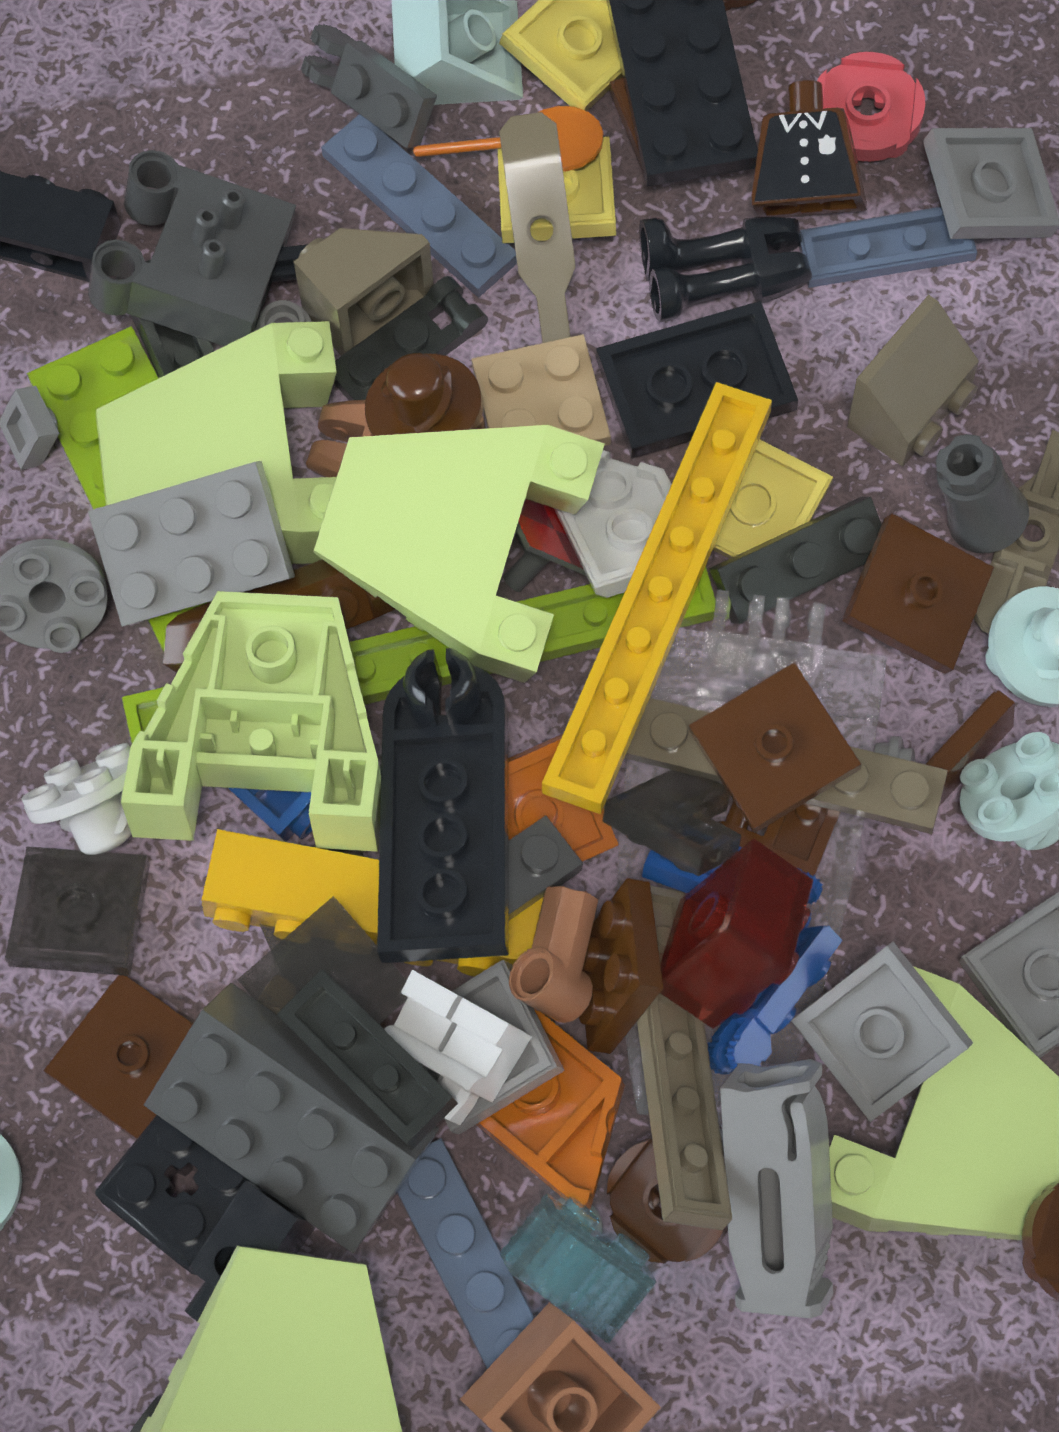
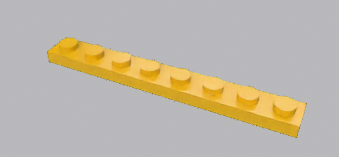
[542,382,772,814]

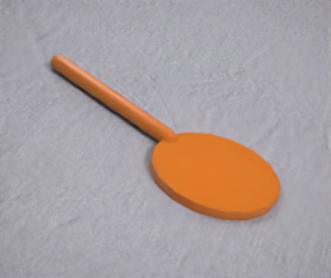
[413,106,604,172]

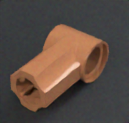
[509,886,598,1023]

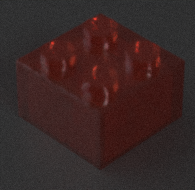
[660,838,813,1029]

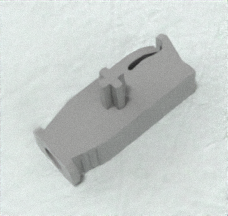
[720,1059,833,1318]

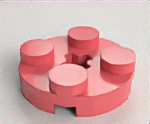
[817,52,925,162]

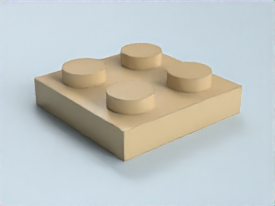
[471,334,611,446]

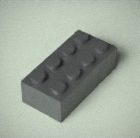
[144,983,439,1253]

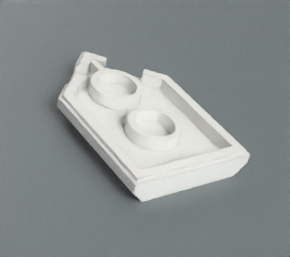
[554,450,672,598]

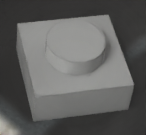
[0,386,59,470]

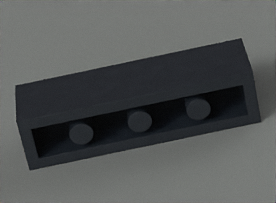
[0,170,121,282]

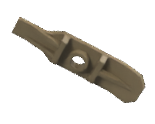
[499,112,576,343]
[974,430,1059,634]

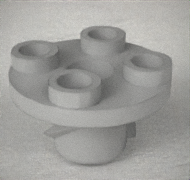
[0,539,107,653]

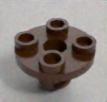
[365,353,483,436]

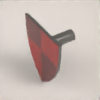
[503,498,586,592]

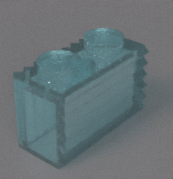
[500,1193,657,1343]

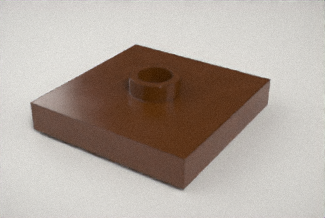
[842,513,994,674]
[689,662,861,833]
[43,972,193,1140]

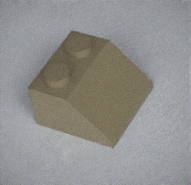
[294,228,434,356]
[847,294,979,467]

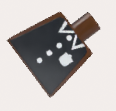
[752,80,867,217]

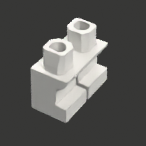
[384,970,532,1125]

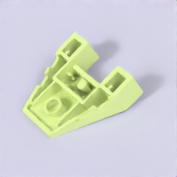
[96,321,337,564]
[313,425,605,683]
[121,591,381,852]
[829,966,1059,1240]
[140,1245,402,1432]

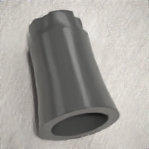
[936,434,1029,553]

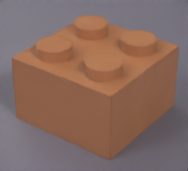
[460,1302,661,1432]

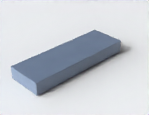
[799,207,977,288]

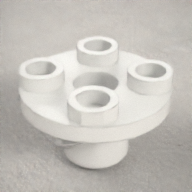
[22,743,131,855]

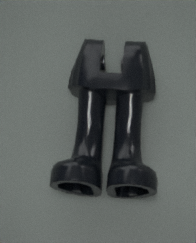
[639,217,812,322]

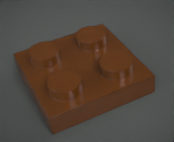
[579,878,663,1054]

